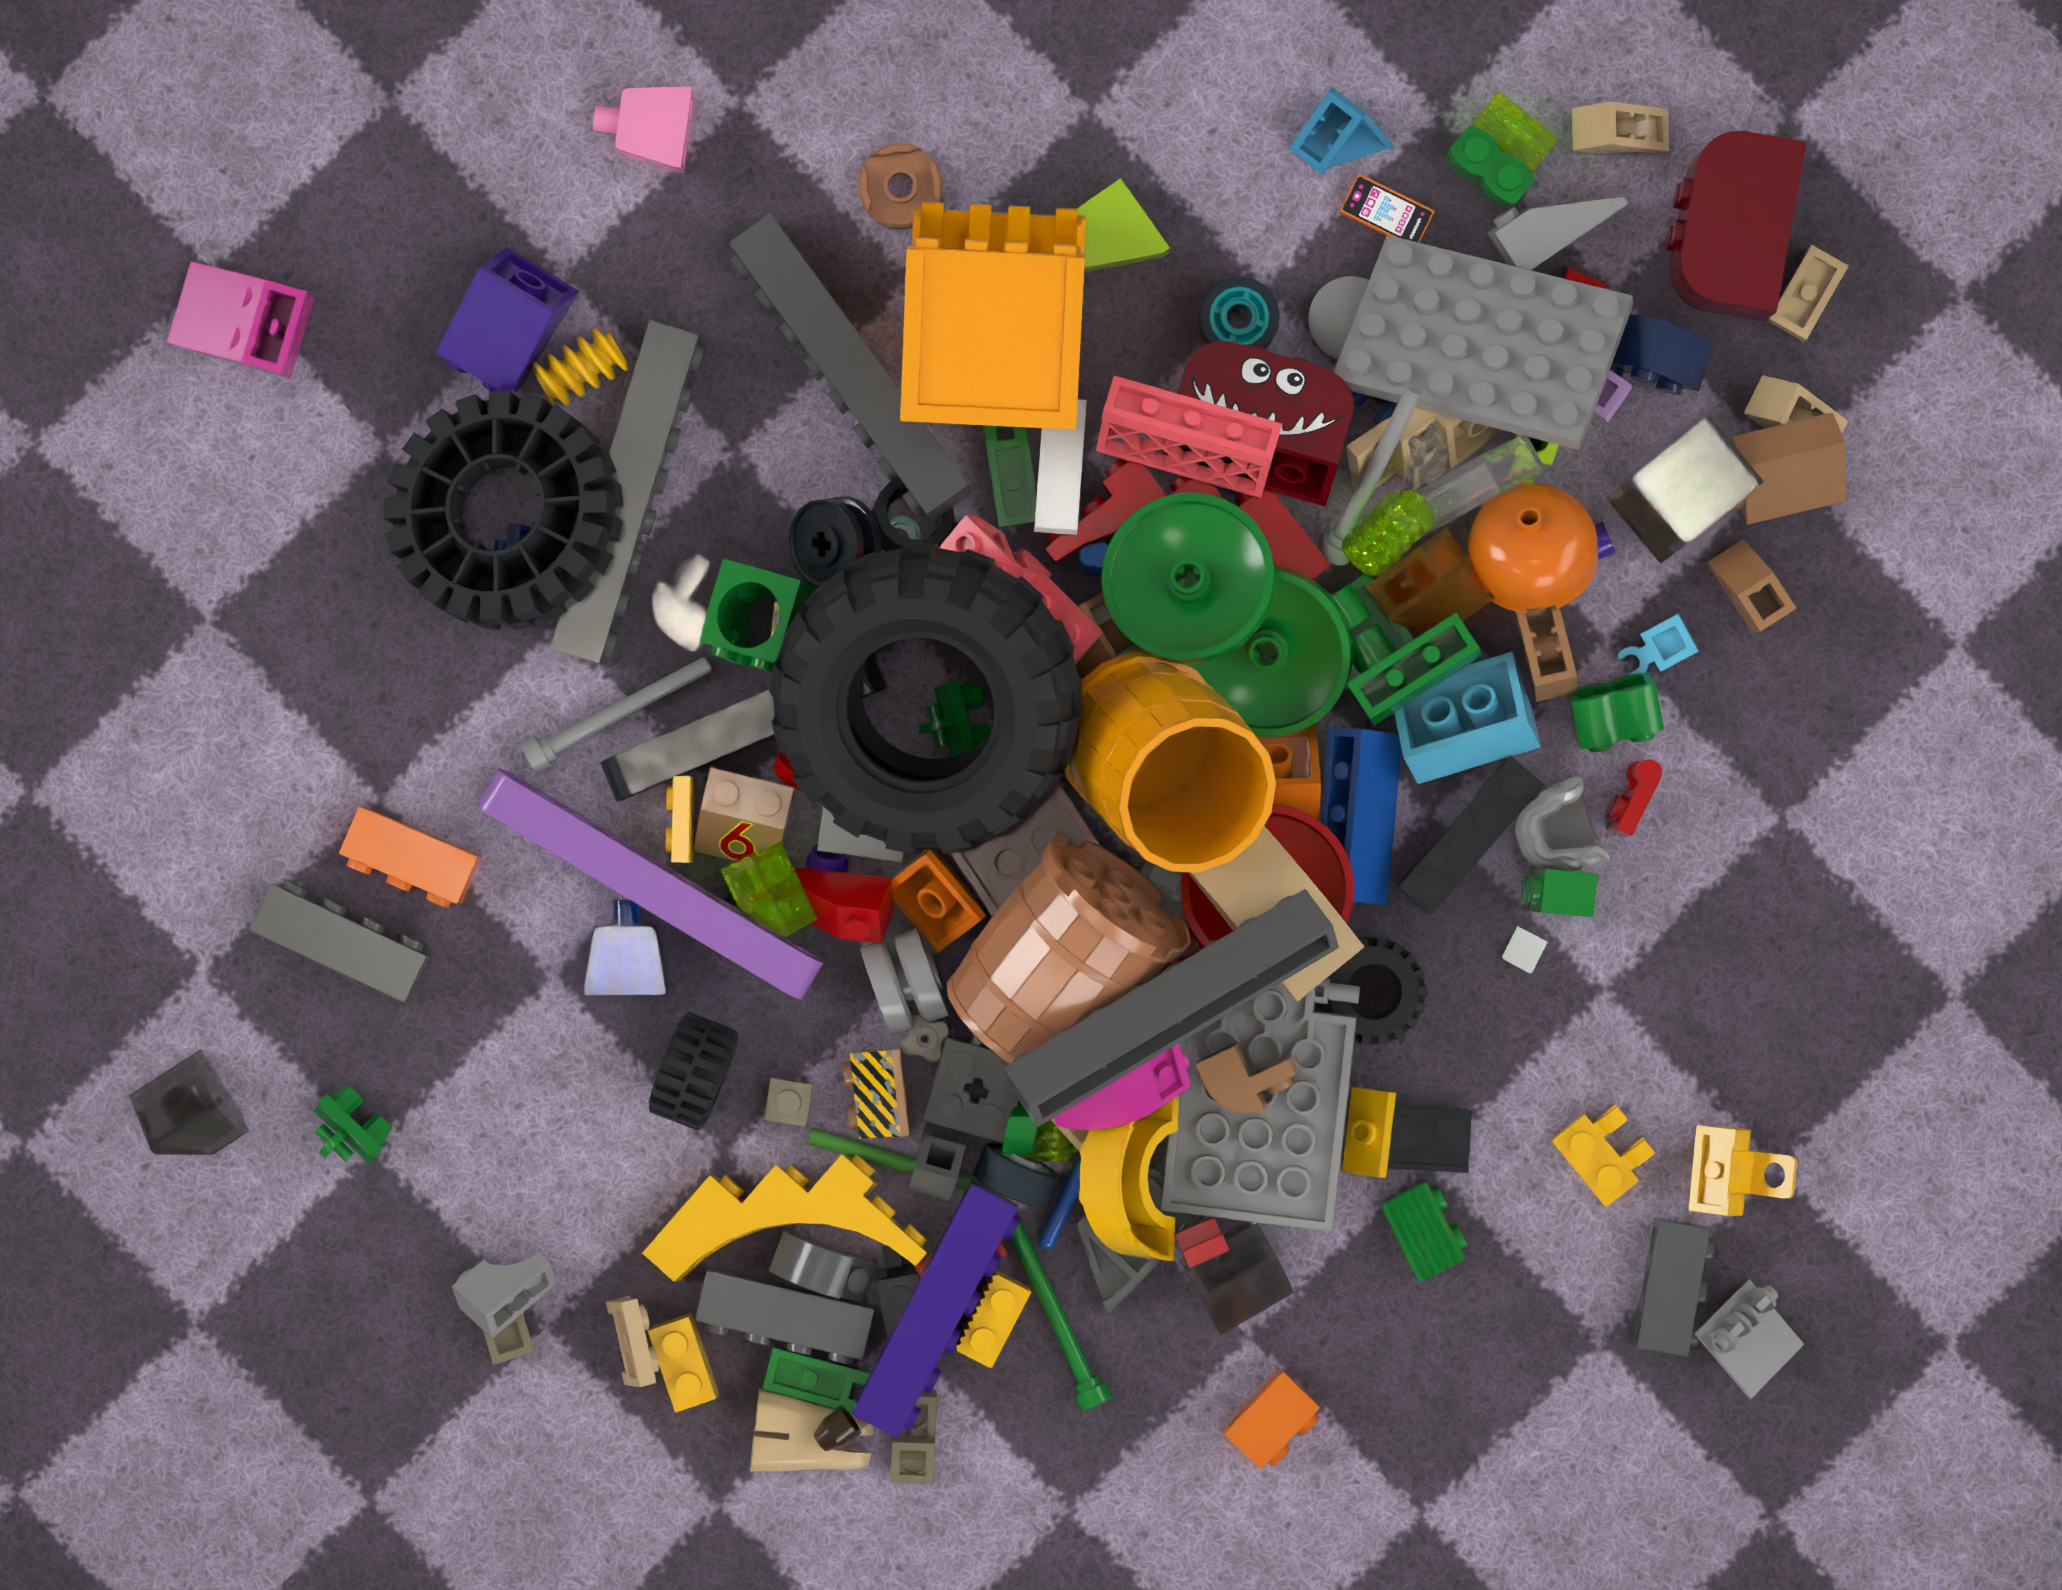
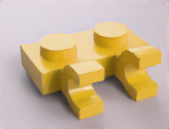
[1551,1104,1655,1207]

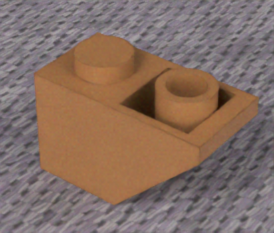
[1706,539,1797,634]

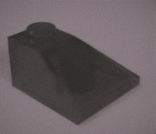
[129,1049,249,1155]

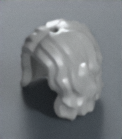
[1514,776,1610,871]

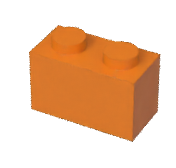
[1222,1368,1320,1470]

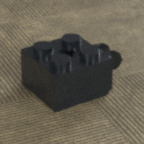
[923,1033,1018,1143]

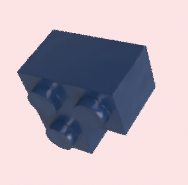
[1610,314,1713,395]

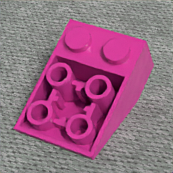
[167,261,314,379]

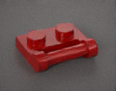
[1605,759,1662,837]

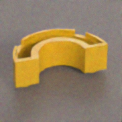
[1079,1095,1179,1261]

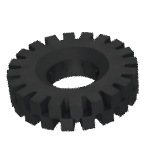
[384,390,623,630]

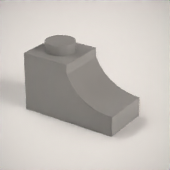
[452,1252,557,1338]

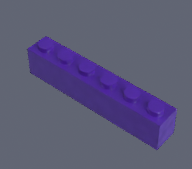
[852,1180,1021,1438]

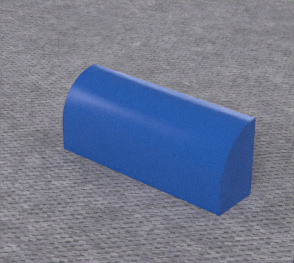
[1319,727,1402,905]

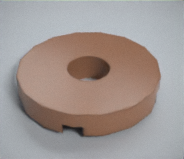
[858,143,943,229]

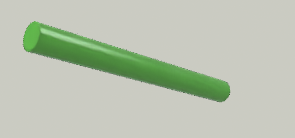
[808,1128,976,1191]

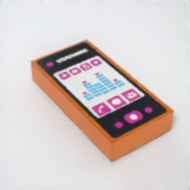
[1339,173,1435,243]

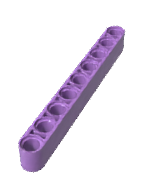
[477,768,823,1000]

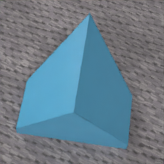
[1289,87,1394,174]

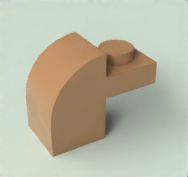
[1195,1042,1299,1113]

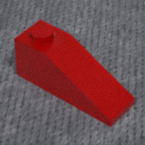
[765,864,894,944]

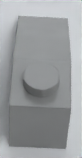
[1487,196,1629,270]

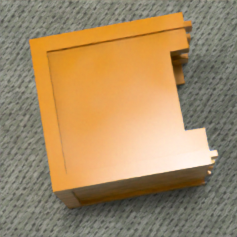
[900,201,1086,430]

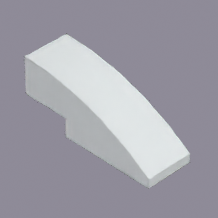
[1034,399,1087,535]

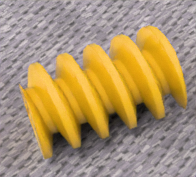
[532,327,630,407]

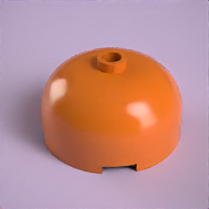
[1468,483,1599,613]

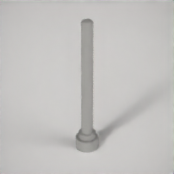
[1317,386,1421,565]
[520,657,713,774]

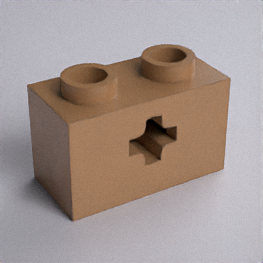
[1515,605,1578,702]

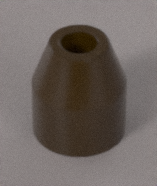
[813,1406,861,1451]

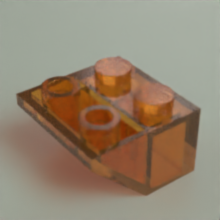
[1366,527,1496,634]

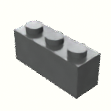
[1632,1217,1715,1357]

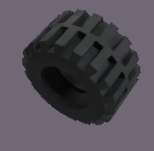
[1318,937,1427,1045]
[649,1012,738,1131]

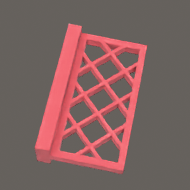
[1096,376,1282,498]

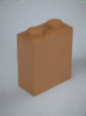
[1727,412,1847,525]

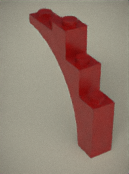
[1045,458,1331,580]

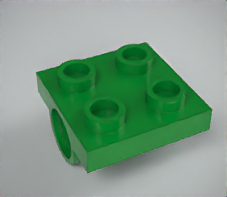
[1332,572,1414,691]

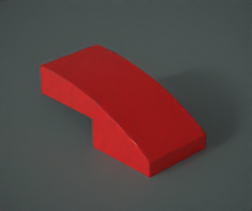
[1175,1217,1229,1268]

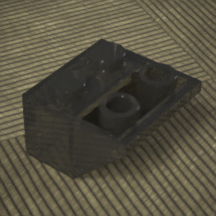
[1178,1221,1294,1335]

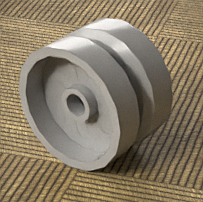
[860,927,949,1036]

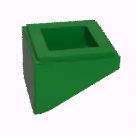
[1002,1100,1037,1155]

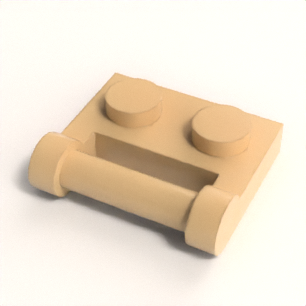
[605,1295,659,1387]

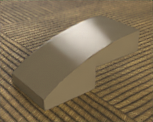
[891,1391,937,1484]

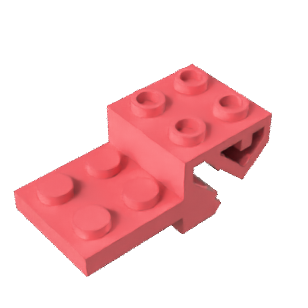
[939,515,1103,665]

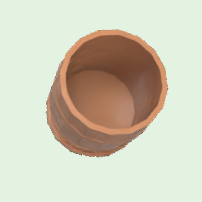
[946,835,1191,1063]

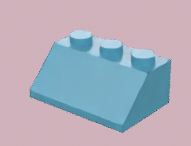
[1395,652,1541,784]

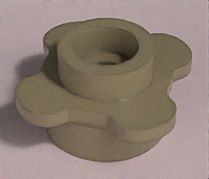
[901,1015,949,1062]

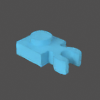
[1617,613,1699,675]

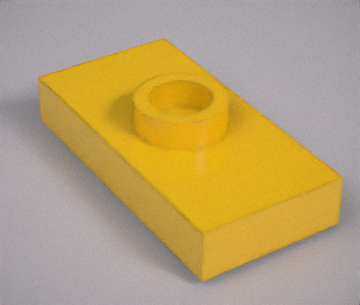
[1342,1087,1396,1178]

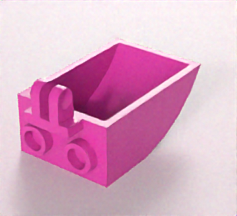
[1054,1044,1191,1130]

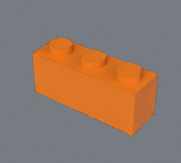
[339,806,482,908]

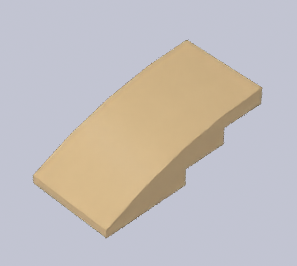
[1346,408,1502,490]
[1188,826,1364,1002]

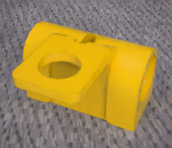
[1689,1125,1797,1216]

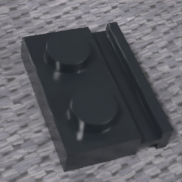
[1387,1106,1472,1173]

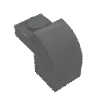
[908,1122,968,1201]
[769,1231,877,1303]

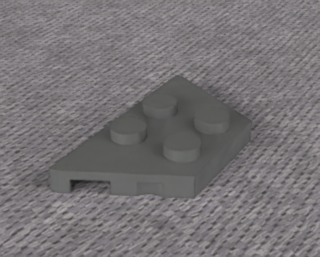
[1076,1167,1205,1313]

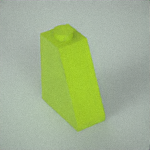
[1077,178,1170,273]

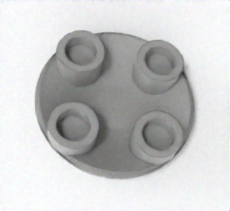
[1308,276,1369,359]

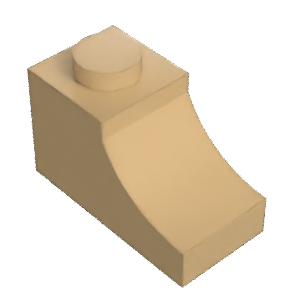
[1572,101,1669,154]
[1744,375,1848,433]

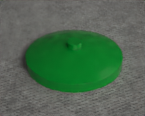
[1102,493,1275,664]
[1189,567,1353,737]

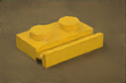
[665,776,695,863]

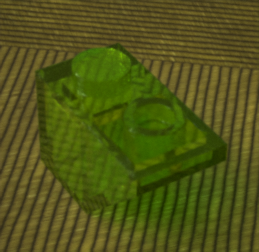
[720,841,817,937]

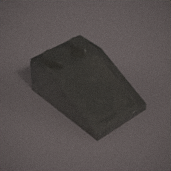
[1606,415,1764,564]

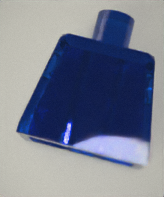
[584,900,669,995]

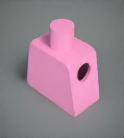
[593,86,695,174]

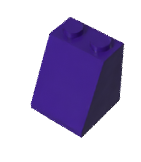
[436,247,579,393]

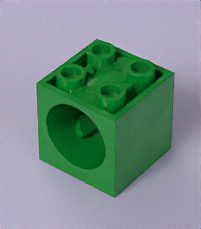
[698,559,818,673]

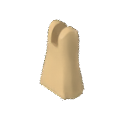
[750,1389,874,1472]

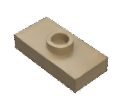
[1767,245,1848,342]

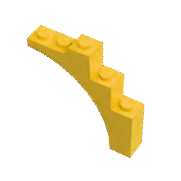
[642,1154,932,1282]

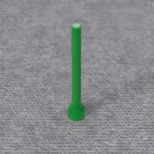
[1011,1220,1113,1411]

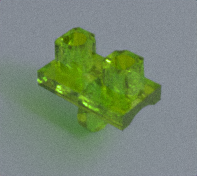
[1471,91,1559,172]

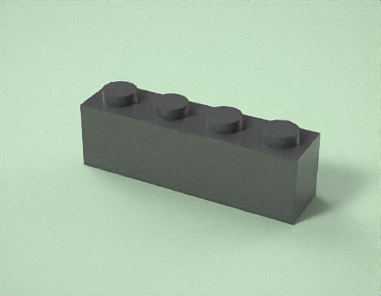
[249,879,431,1003]
[695,1267,876,1364]

